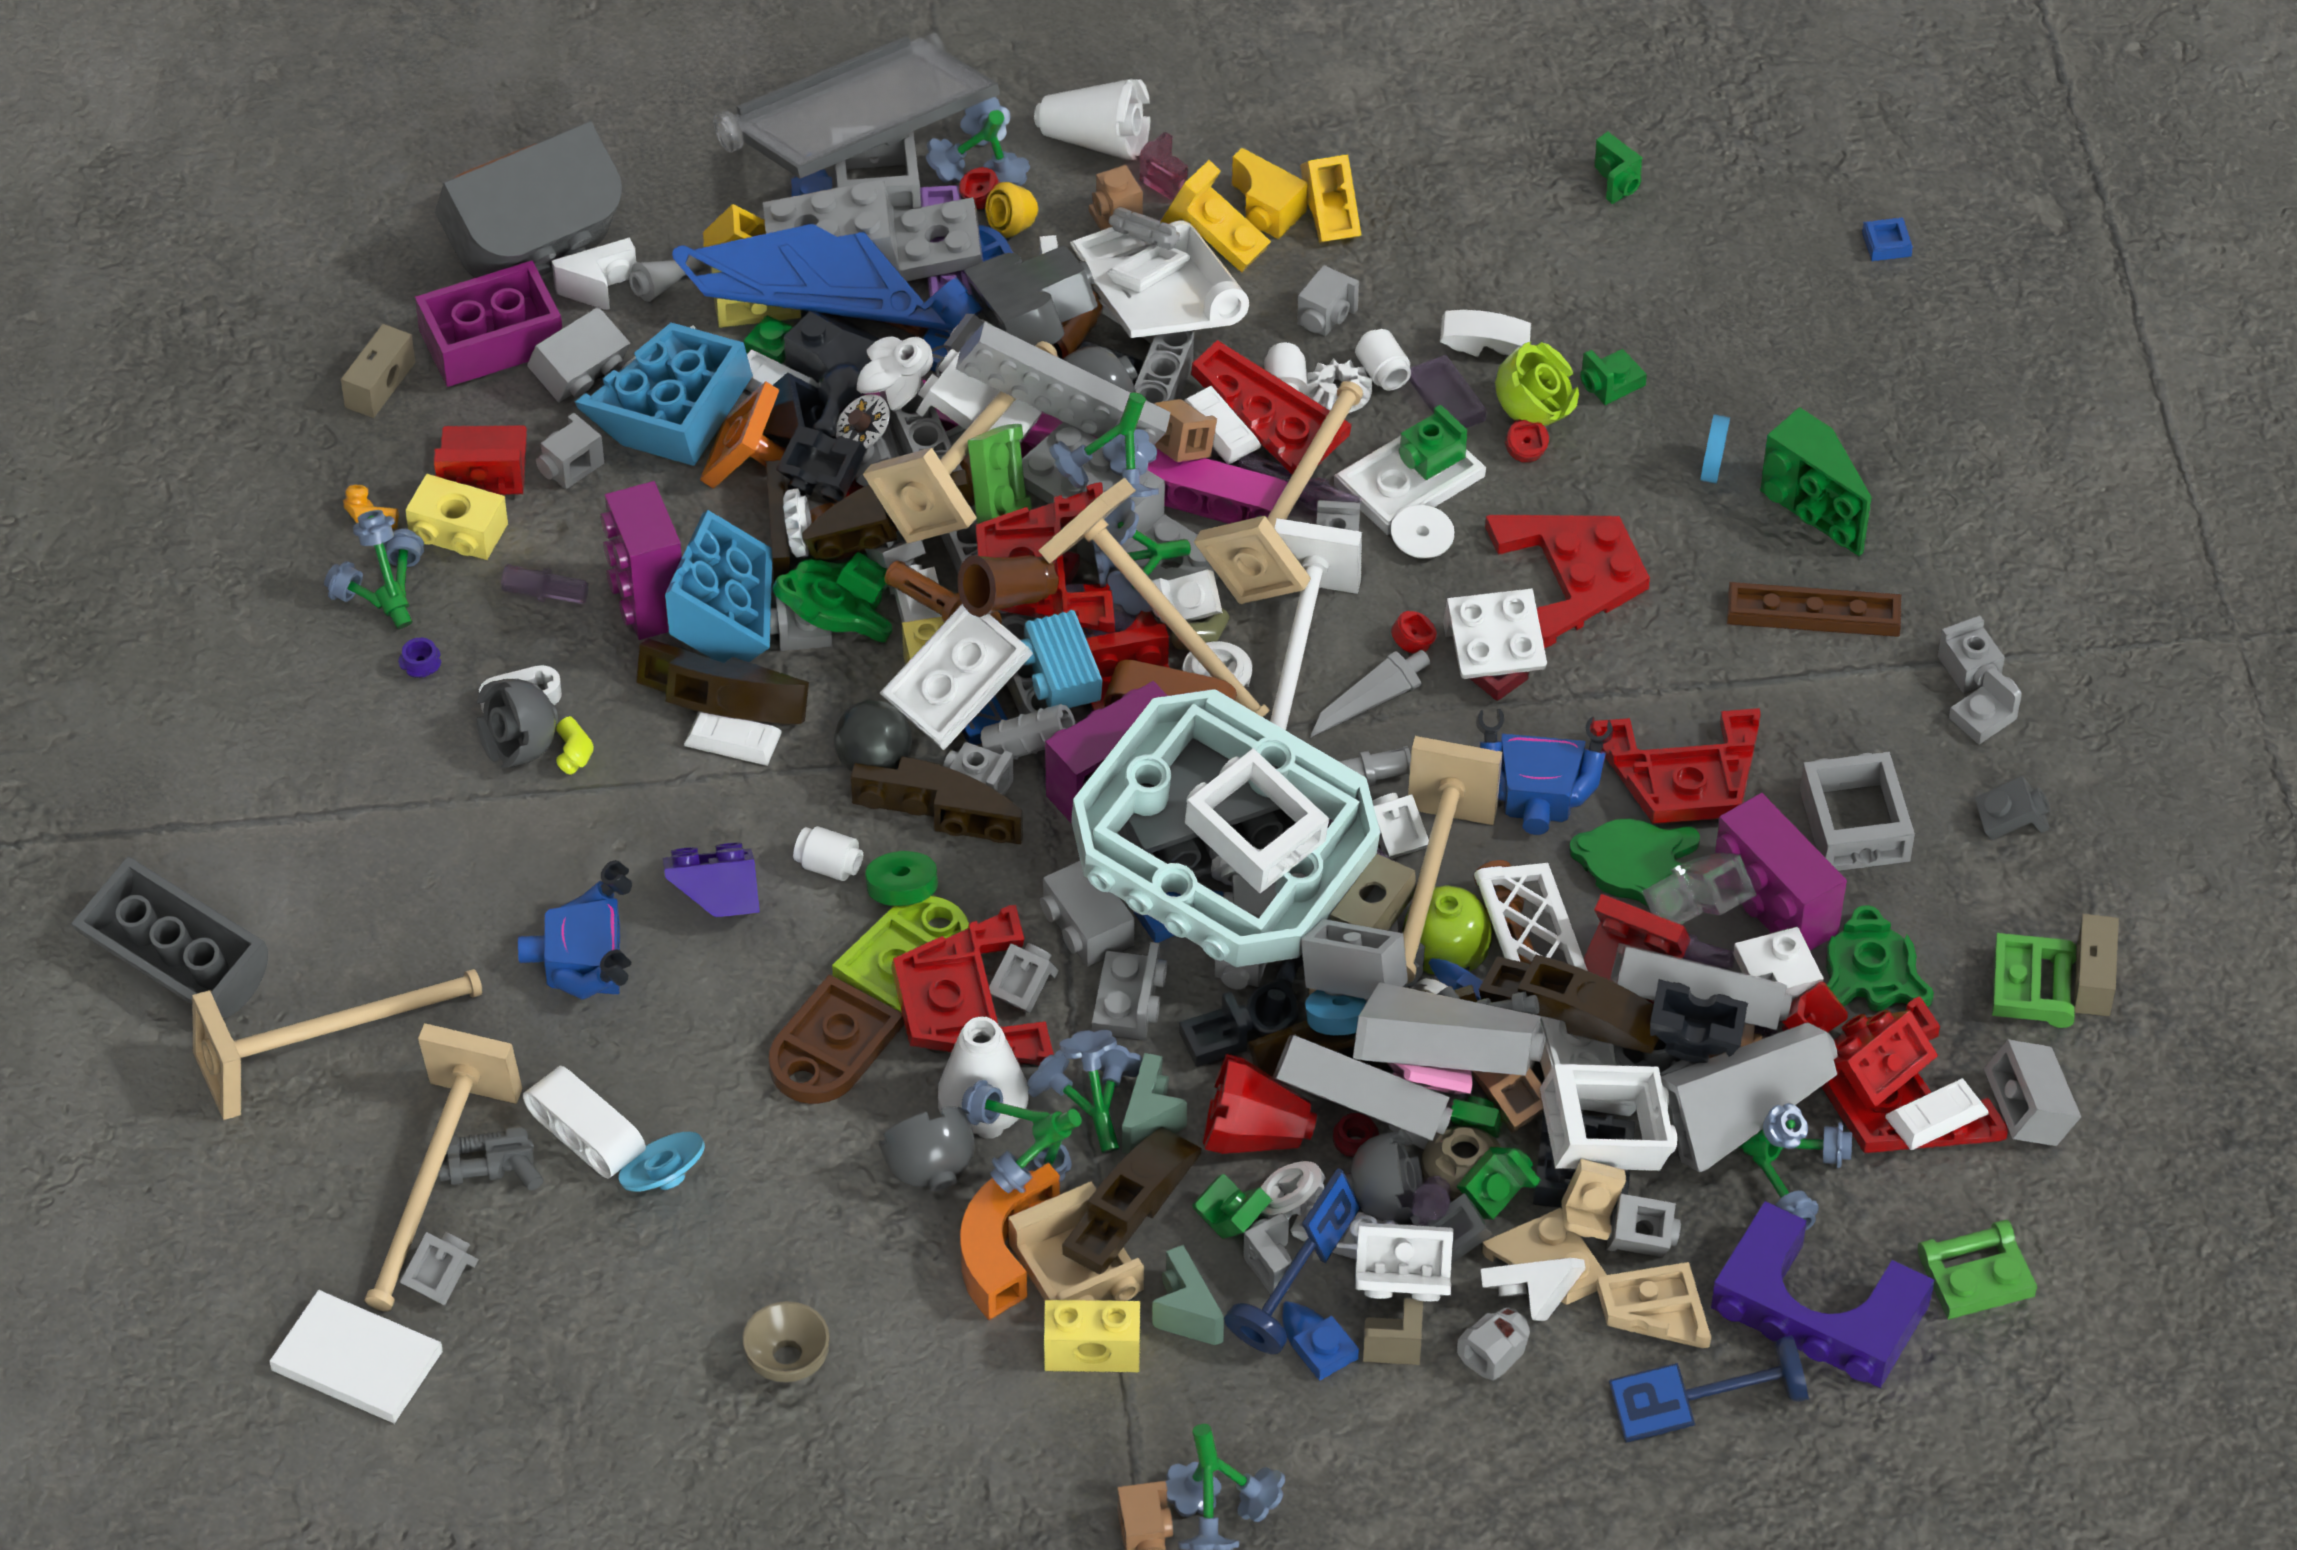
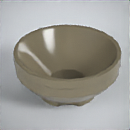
[1421,1125,1501,1201]
[743,1301,830,1382]

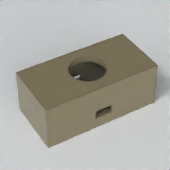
[341,324,416,418]
[1330,854,1416,931]
[2074,914,2119,1017]

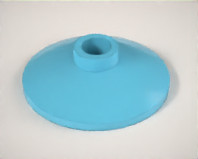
[619,1132,705,1191]

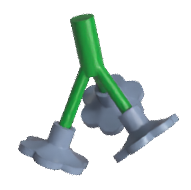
[926,97,1030,186]
[1049,392,1159,497]
[1092,497,1191,615]
[1027,1030,1143,1153]
[1166,1424,1285,1550]

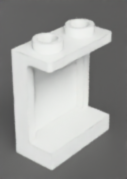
[916,349,1043,443]

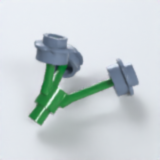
[324,510,424,629]
[962,1080,1082,1194]
[1738,1103,1852,1231]

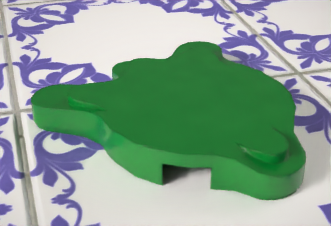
[772,558,893,642]
[1569,819,1700,918]
[1826,905,1934,1012]

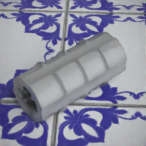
[981,704,1075,760]

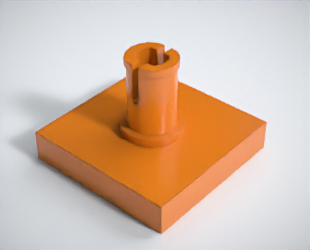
[700,381,786,489]

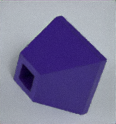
[663,842,760,917]

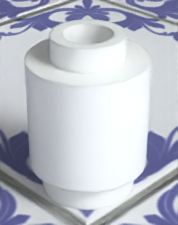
[1355,329,1411,391]
[1264,343,1308,395]
[793,826,863,881]

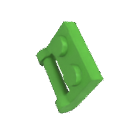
[968,424,1032,524]
[1992,933,2077,1028]
[1917,1219,2037,1320]

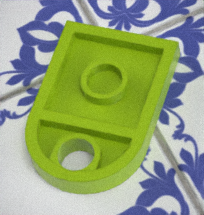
[832,896,969,1013]

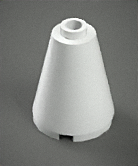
[1034,79,1150,160]

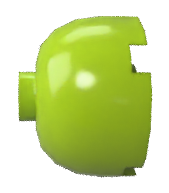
[1495,342,1579,426]
[1402,885,1492,975]

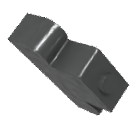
[964,246,1098,346]

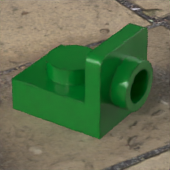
[1594,131,1642,204]
[1580,348,1647,405]
[1456,1147,1541,1220]
[1192,1174,1272,1239]

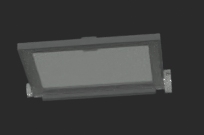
[713,33,1000,179]

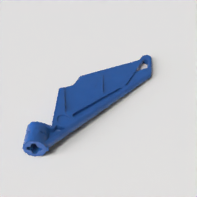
[672,224,983,335]

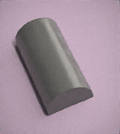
[71,856,268,1019]

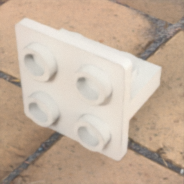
[1355,1222,1453,1301]

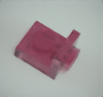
[1139,132,1188,201]

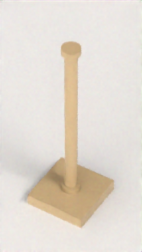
[863,341,1058,544]
[1194,381,1363,604]
[1038,477,1270,717]
[1403,736,1503,984]
[192,969,482,1120]
[365,1023,523,1311]

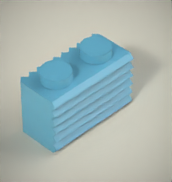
[1020,610,1103,708]

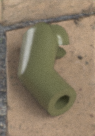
[1171,609,1230,651]

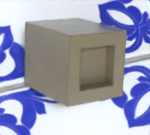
[1363,1298,1423,1365]

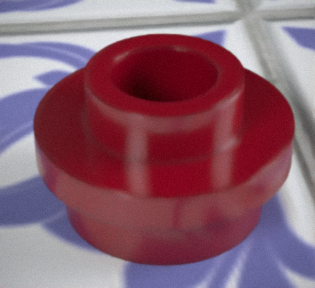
[1333,1113,1379,1157]

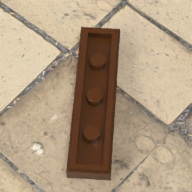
[1727,582,1901,637]

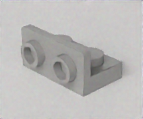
[1092,942,1167,1040]

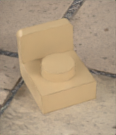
[1561,1159,1626,1240]

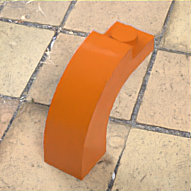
[960,1163,1060,1320]

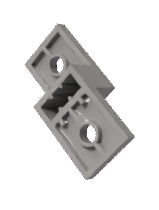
[763,179,983,281]
[1022,422,1219,581]

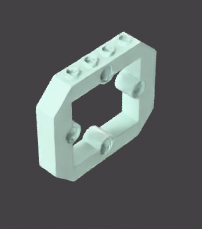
[1071,689,1380,967]

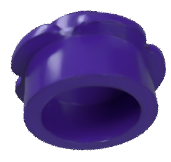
[398,637,441,678]

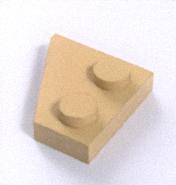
[1482,1208,1607,1305]
[1596,1262,1711,1348]

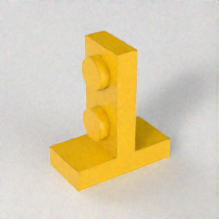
[1160,160,1271,273]

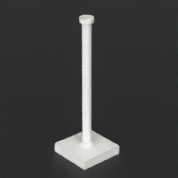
[1270,518,1362,731]

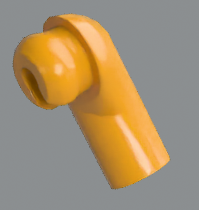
[343,485,399,530]

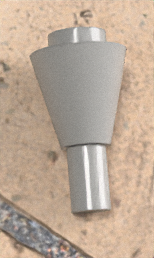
[629,256,703,302]

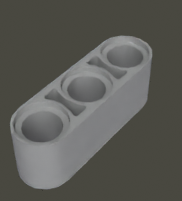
[1134,330,1194,404]

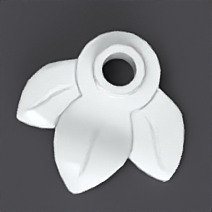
[857,337,933,412]

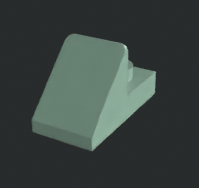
[1122,1053,1187,1153]
[1152,1245,1224,1345]

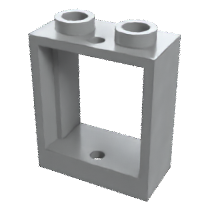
[832,130,921,213]
[1800,752,1915,871]

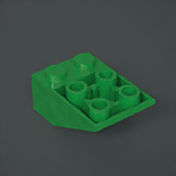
[1760,407,1872,557]

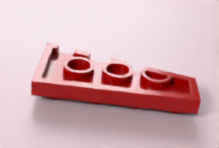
[1191,340,1352,475]

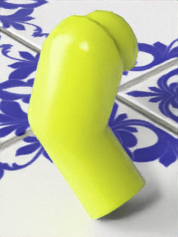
[556,716,594,775]

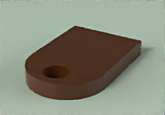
[769,974,904,1104]

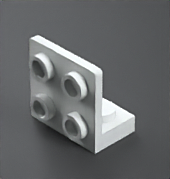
[1443,588,1547,679]

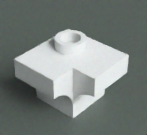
[1733,927,1824,998]

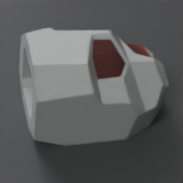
[1457,1308,1530,1381]

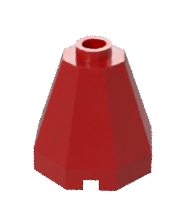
[1202,1054,1317,1154]

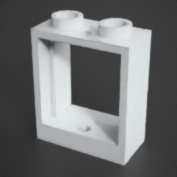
[1185,748,1329,893]
[1540,1064,1677,1171]

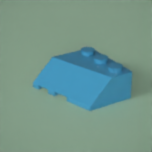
[575,323,753,466]
[665,510,772,663]

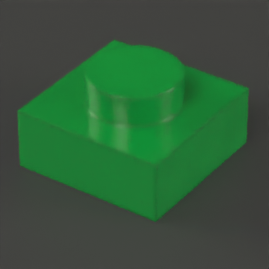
[743,315,793,364]
[836,552,888,605]
[1450,1096,1503,1138]

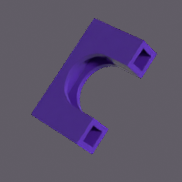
[1711,1201,1934,1388]

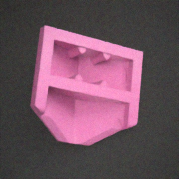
[1386,1062,1472,1095]

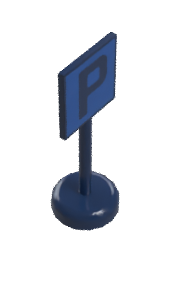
[1224,1168,1361,1354]
[1609,1335,1809,1443]

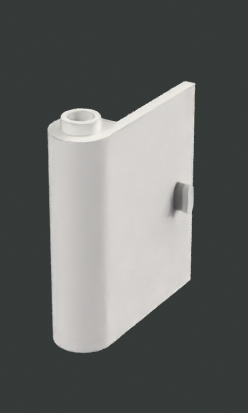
[1086,221,1249,338]

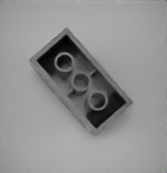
[435,121,622,278]
[1117,738,1296,882]

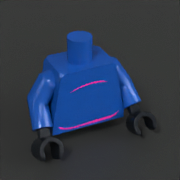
[1476,708,1613,835]
[518,860,632,1000]

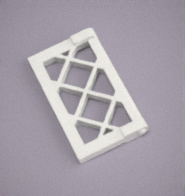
[1474,863,1588,971]

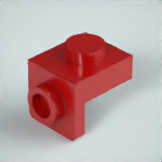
[1782,981,1848,1033]

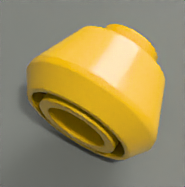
[985,182,1038,238]

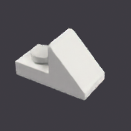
[552,237,636,310]
[1481,1258,1585,1321]

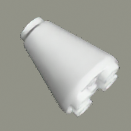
[938,1017,1029,1139]

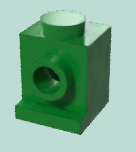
[1399,405,1467,480]

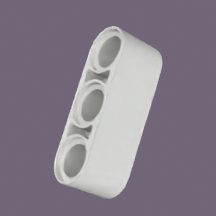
[523,1066,646,1179]

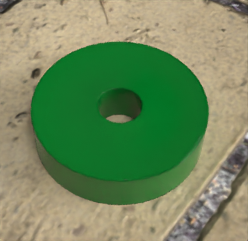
[865,851,938,906]

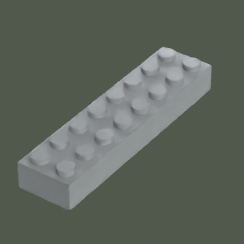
[956,322,1171,445]

